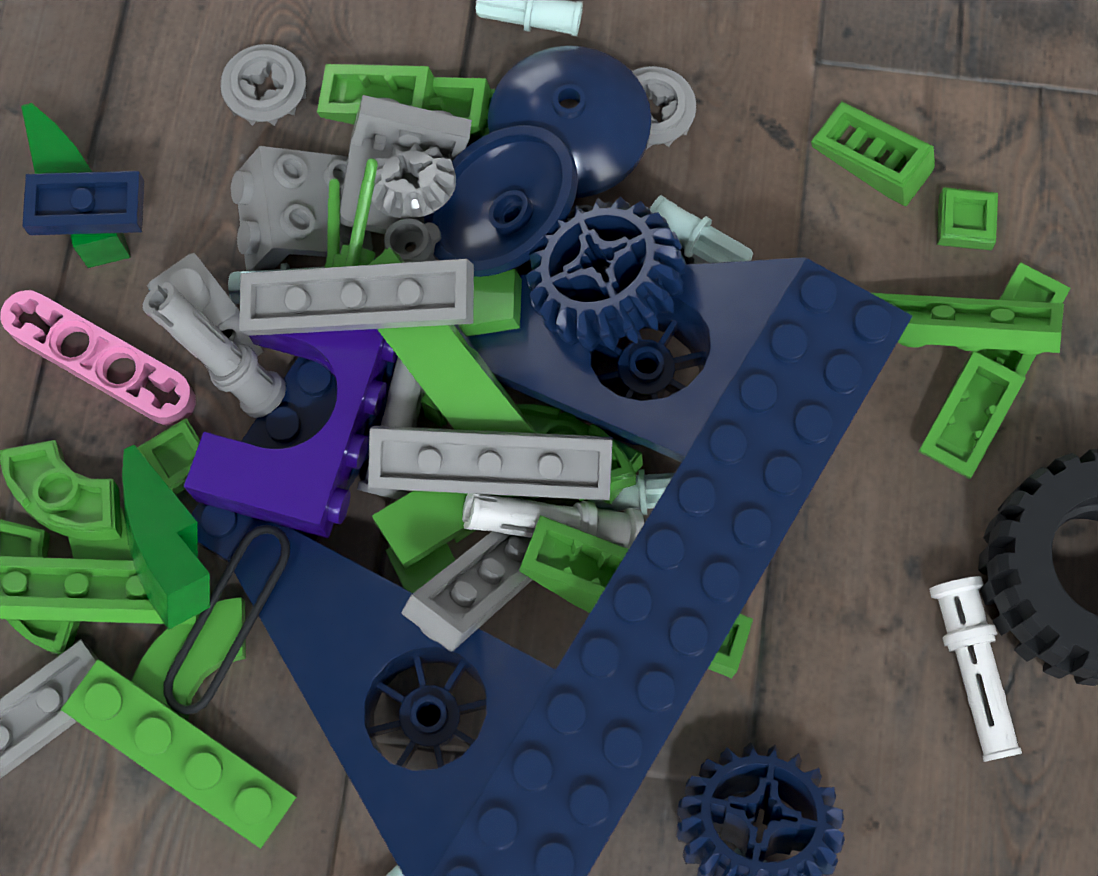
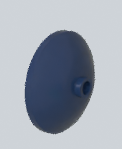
[488,46,651,198]
[424,125,578,277]

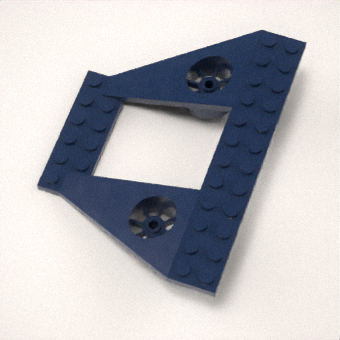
[191,257,912,876]

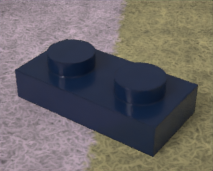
[22,171,144,235]

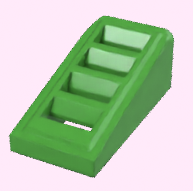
[811,101,935,207]

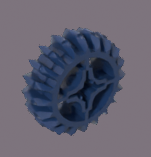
[526,197,686,352]
[676,742,845,876]

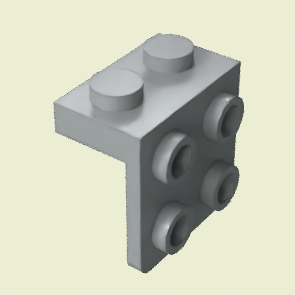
[340,95,472,234]
[231,146,373,271]

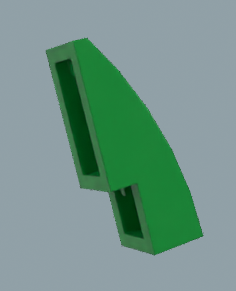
[21,103,131,268]
[122,445,210,630]

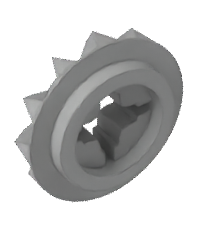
[221,44,307,126]
[632,66,696,150]
[371,142,456,219]

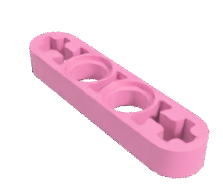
[0,290,196,426]

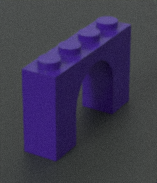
[184,329,398,539]

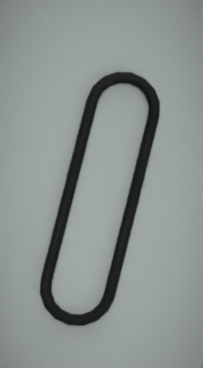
[164,525,290,715]

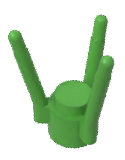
[324,158,414,268]

